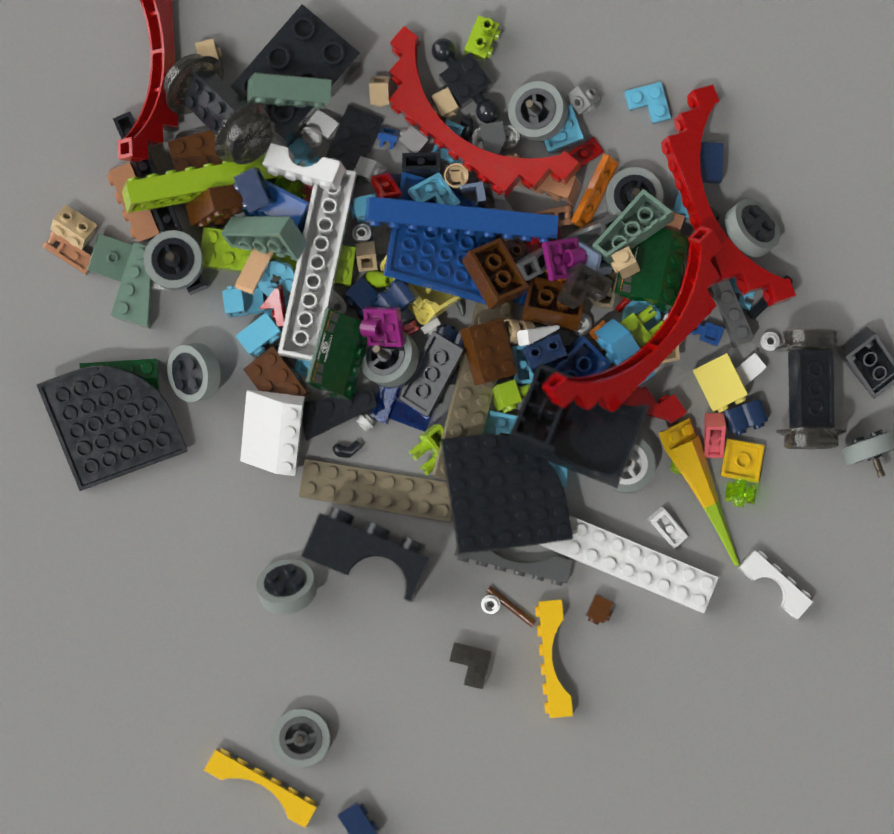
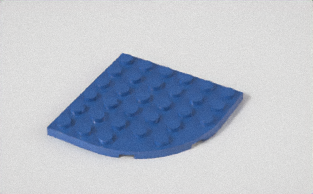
[383,172,496,305]

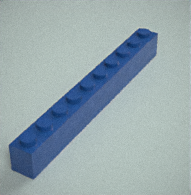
[364,197,559,243]

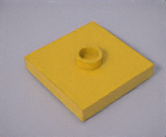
[720,438,765,483]

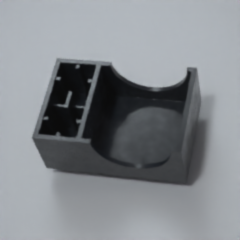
[230,4,362,148]
[509,363,649,488]
[301,506,429,602]

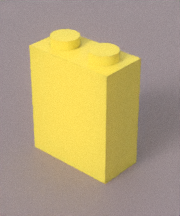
[693,353,749,413]

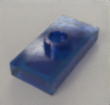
[369,386,401,424]
[390,401,432,432]

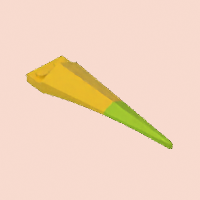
[658,418,739,566]

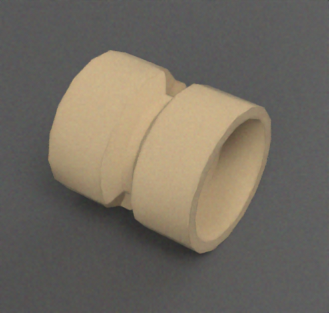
[444,163,469,191]
[504,319,535,345]

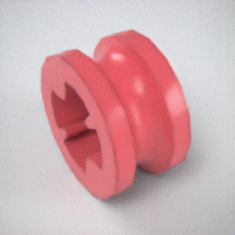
[403,320,420,336]

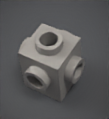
[566,81,601,114]

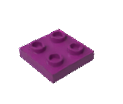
[542,237,587,281]
[360,307,405,347]

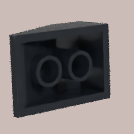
[837,327,894,399]

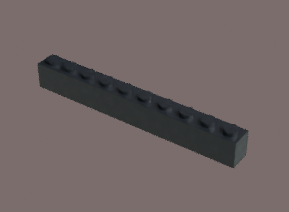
[113,111,208,295]

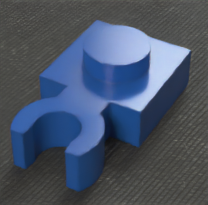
[690,322,724,347]

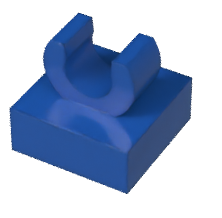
[378,126,400,149]

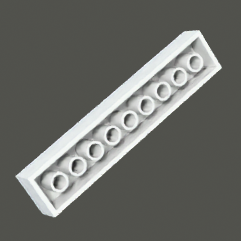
[278,170,357,362]
[539,515,719,613]

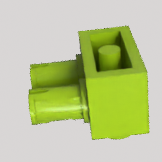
[464,15,501,62]
[619,305,663,349]
[492,379,531,413]
[409,424,444,476]

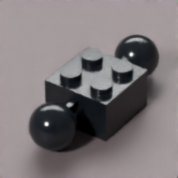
[431,38,500,123]

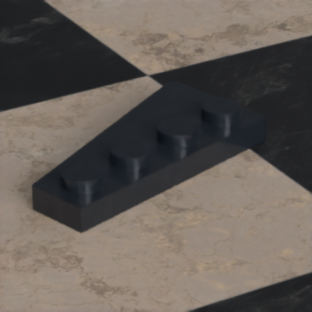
[302,388,378,441]

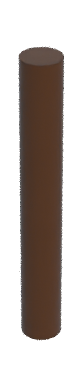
[486,586,536,627]

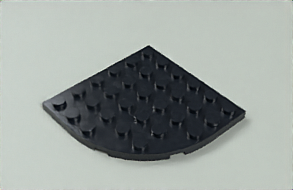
[36,366,188,491]
[440,434,573,555]

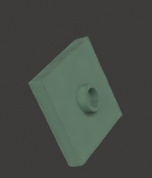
[87,234,133,282]

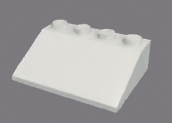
[240,389,305,476]

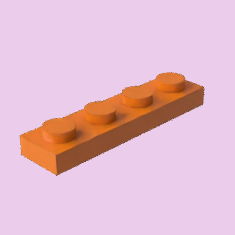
[571,154,619,228]

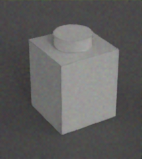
[398,126,429,153]
[354,156,388,183]

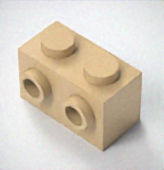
[50,205,97,250]

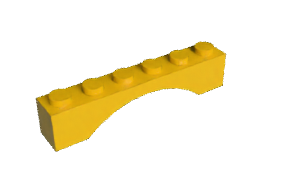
[535,600,573,718]
[204,748,317,828]

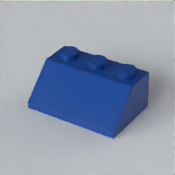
[246,180,309,234]
[549,335,611,377]

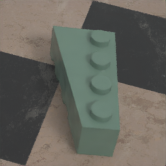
[247,73,331,109]
[592,189,674,265]
[221,216,308,261]
[111,243,152,329]

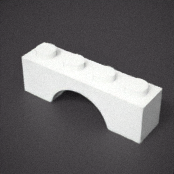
[263,143,346,190]
[738,550,813,619]

